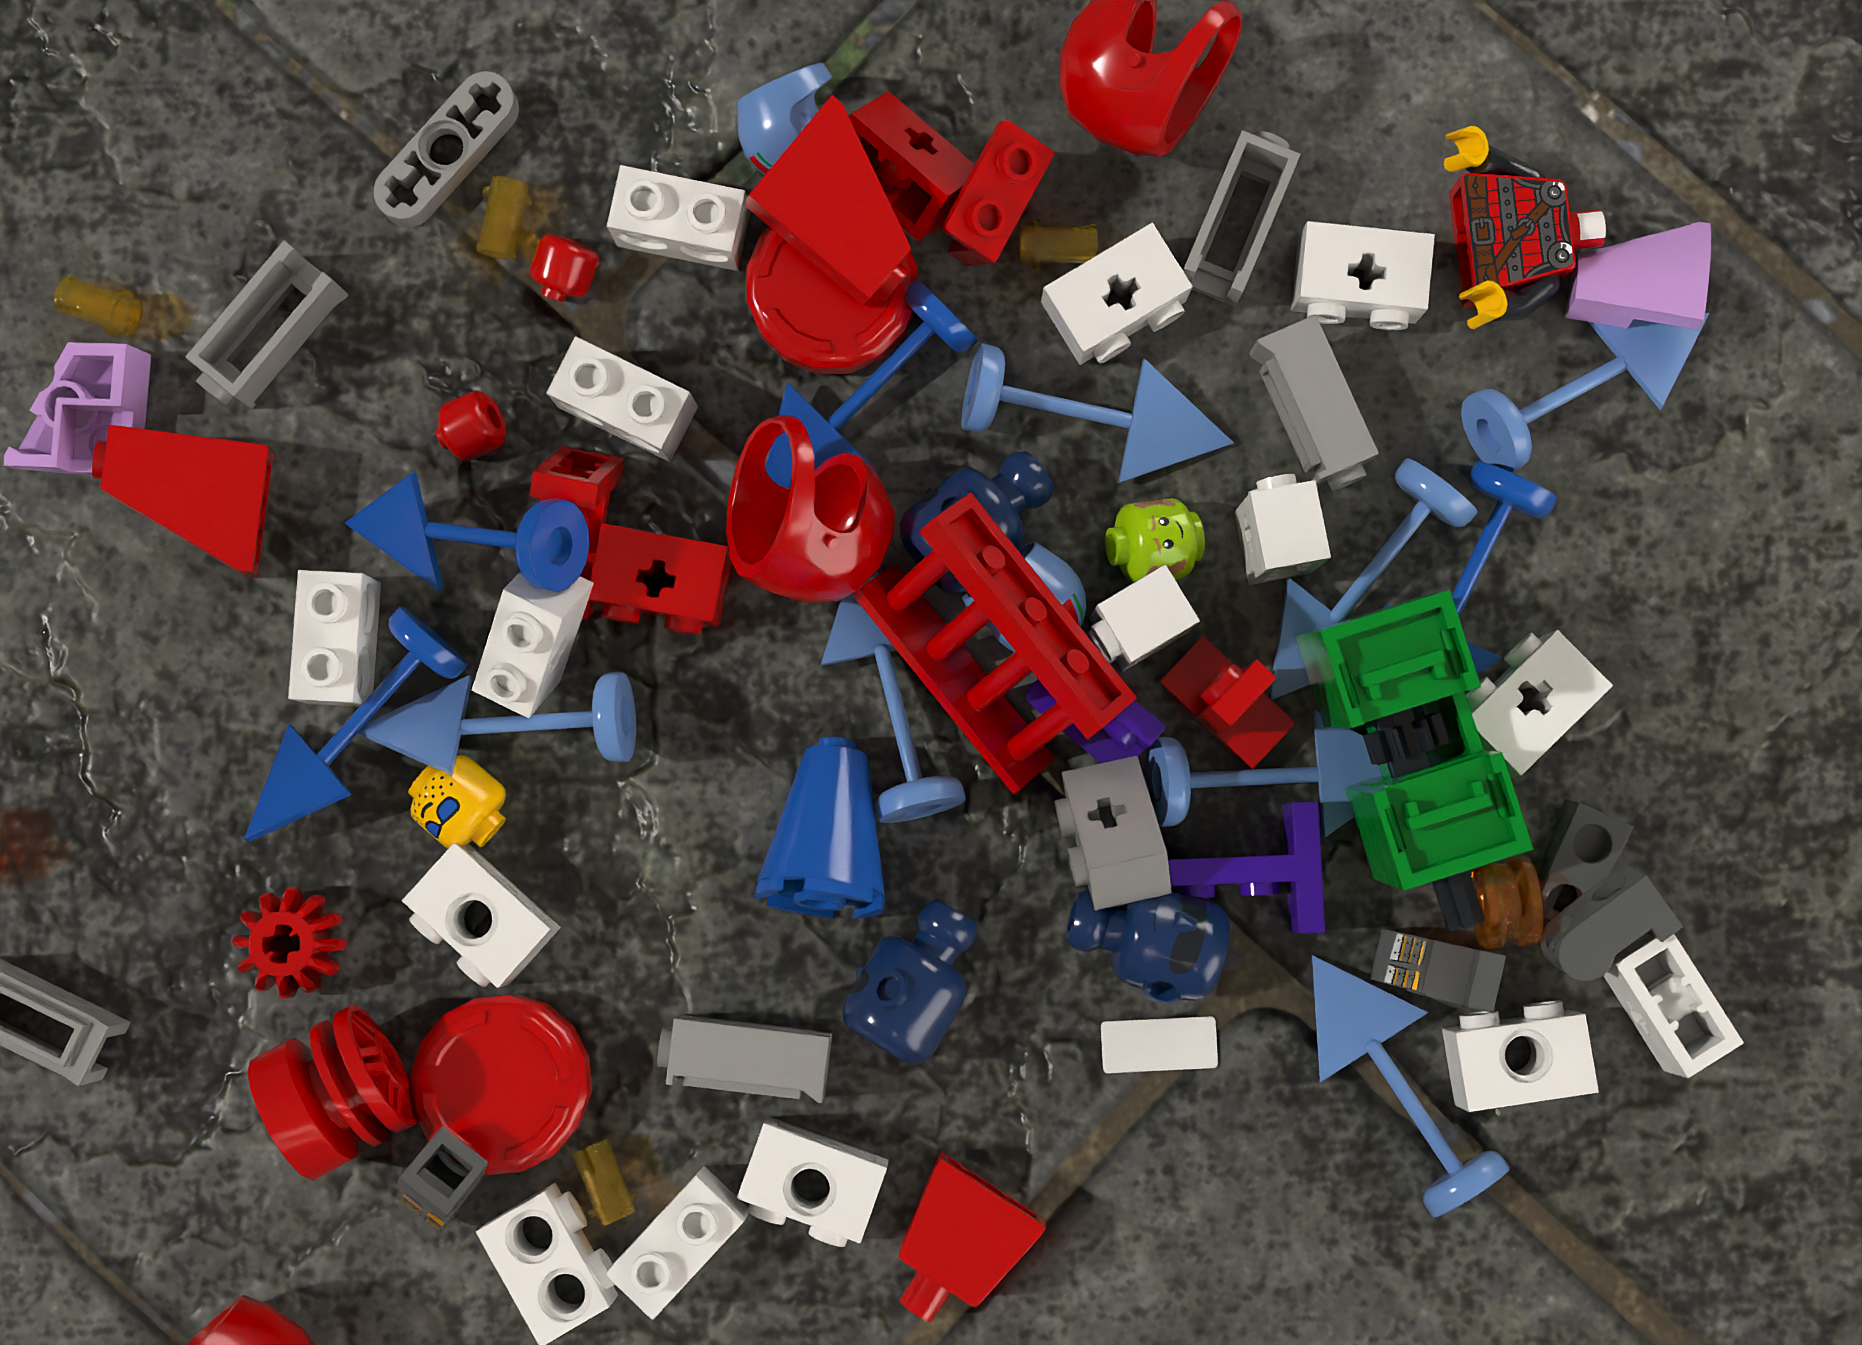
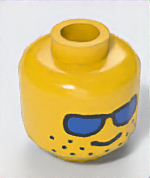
[408,755,506,849]

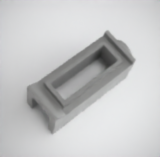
[1183,130,1301,307]
[185,240,348,409]
[1249,315,1379,491]
[0,959,131,1086]
[657,1014,833,1103]

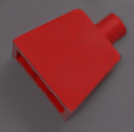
[898,1151,1046,1322]

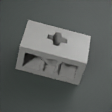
[1055,756,1172,910]

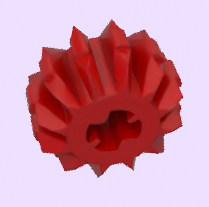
[231,888,348,999]

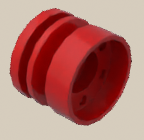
[247,1005,418,1181]

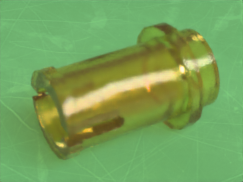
[476,176,532,260]
[1019,219,1098,270]
[54,275,143,338]
[571,1138,638,1227]

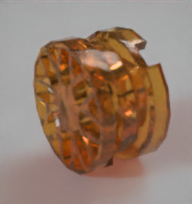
[1469,855,1543,951]

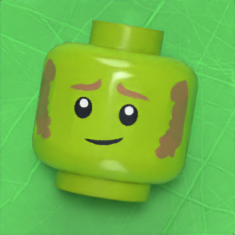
[1105,498,1205,583]

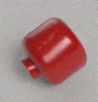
[529,233,599,302]
[436,391,507,461]

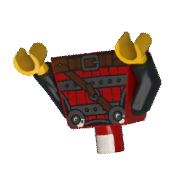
[1444,126,1606,329]

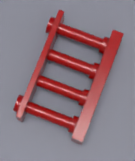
[852,492,1137,794]

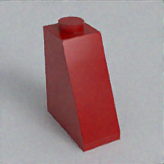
[745,95,911,306]
[92,425,274,578]

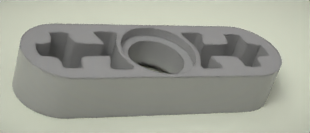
[374,71,519,227]

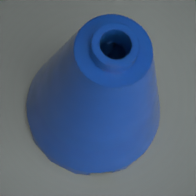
[754,737,885,919]

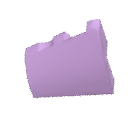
[1564,222,1711,330]
[3,342,151,475]

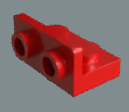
[942,120,1056,266]

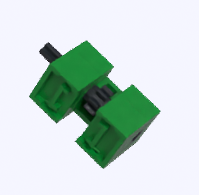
[1295,590,1534,932]

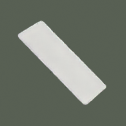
[1101,1016,1218,1073]

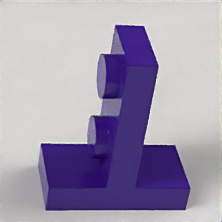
[1168,802,1325,933]

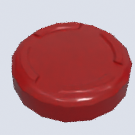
[747,227,918,374]
[410,994,592,1175]

